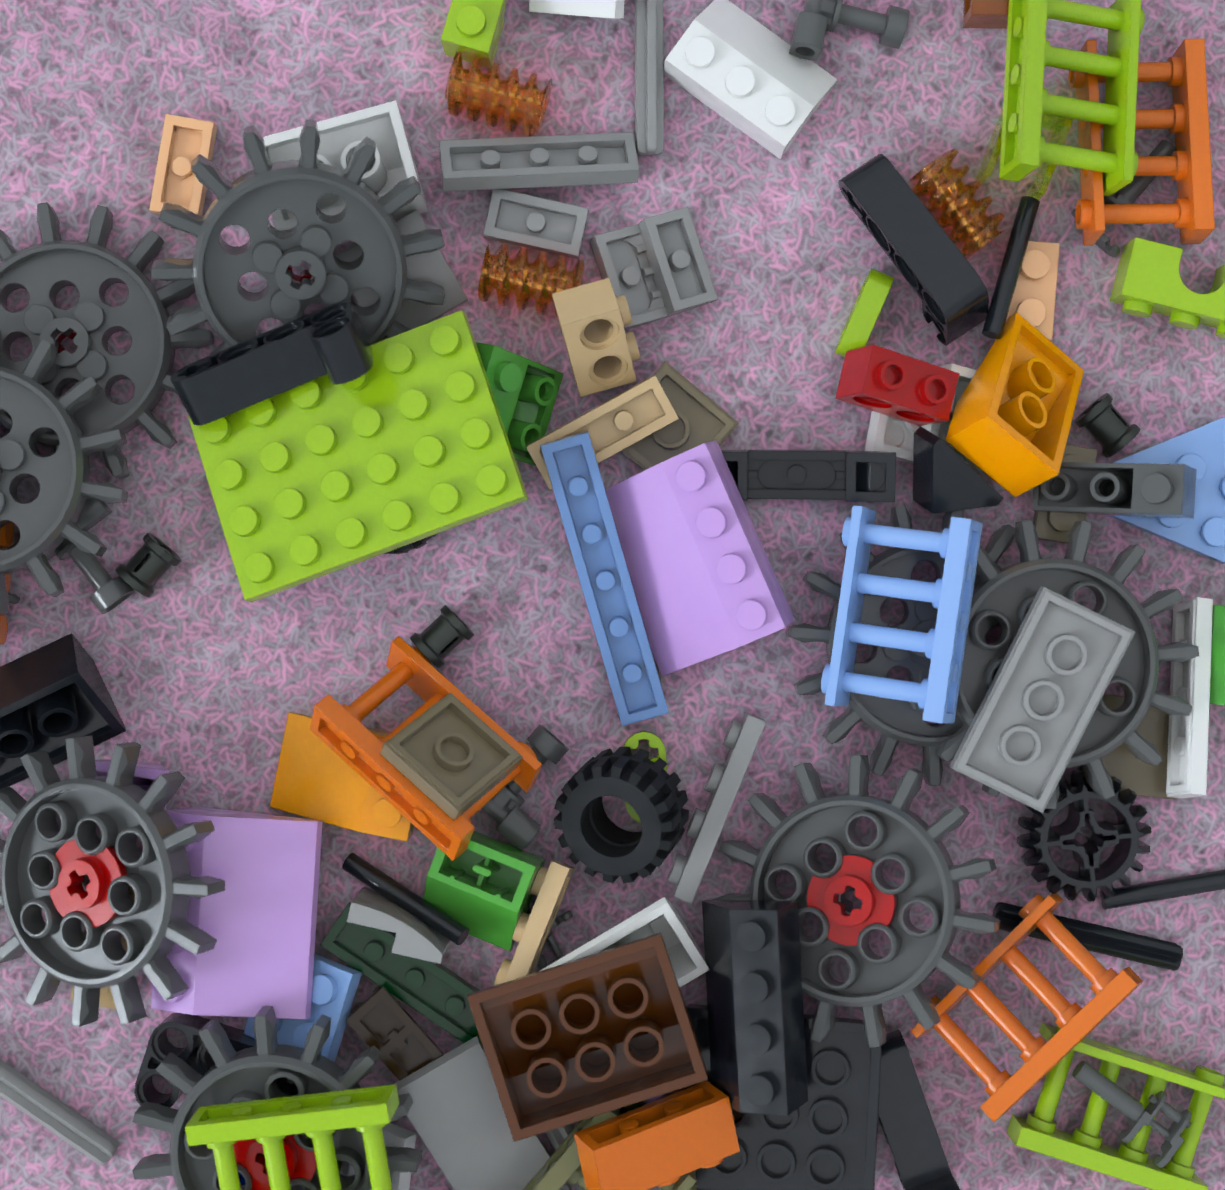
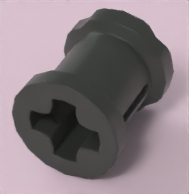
[1074,393,1141,458]
[115,533,182,598]
[410,605,474,669]

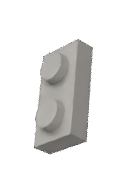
[483,189,589,259]

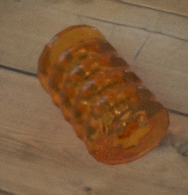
[445,52,552,137]
[909,148,1007,259]
[478,242,585,318]

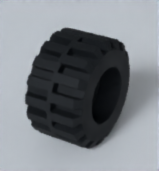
[554,747,689,883]

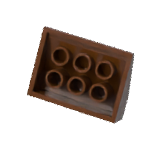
[467,932,708,1142]

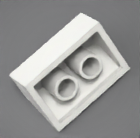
[664,0,837,159]
[263,100,428,231]
[538,897,710,987]

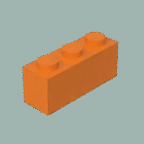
[574,1081,740,1190]

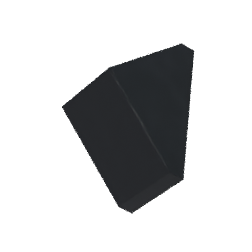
[913,426,1004,514]

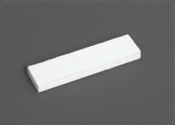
[1166,597,1213,798]

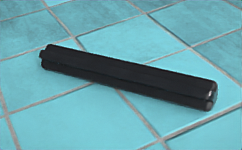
[992,902,1183,971]

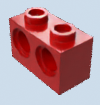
[835,344,960,426]

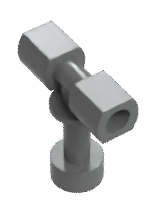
[789,0,910,60]
[11,499,134,614]
[481,724,569,851]

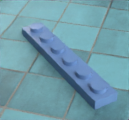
[540,431,669,726]

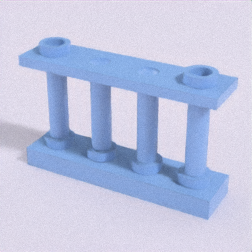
[821,505,983,724]

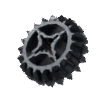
[1017,769,1152,902]

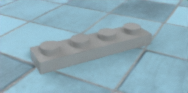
[439,132,640,192]
[667,712,766,904]

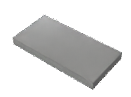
[950,586,1135,813]
[395,1036,572,1190]

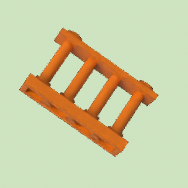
[1068,38,1215,246]
[310,636,542,862]
[910,894,1144,1122]

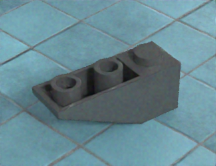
[1032,462,1197,519]

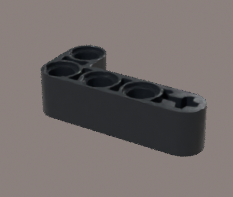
[838,154,989,346]
[170,301,373,425]
[134,1013,298,1108]
[879,1030,960,1190]

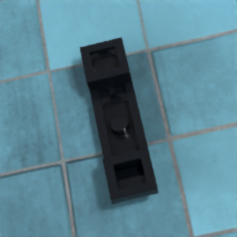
[721,450,896,502]

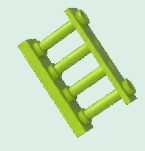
[999,0,1145,196]
[1006,1023,1225,1190]
[185,1084,400,1190]

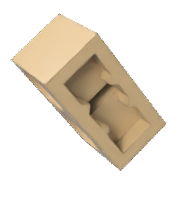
[552,278,641,397]

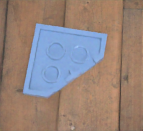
[1107,417,1225,564]

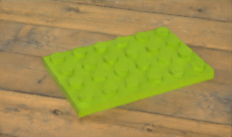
[188,310,529,603]

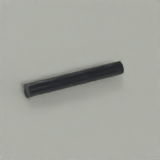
[982,196,1040,339]
[342,853,470,946]
[1100,869,1225,910]

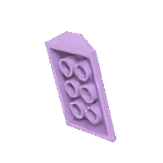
[605,441,795,676]
[151,807,323,1020]

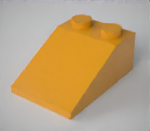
[946,312,1084,497]
[270,712,414,841]

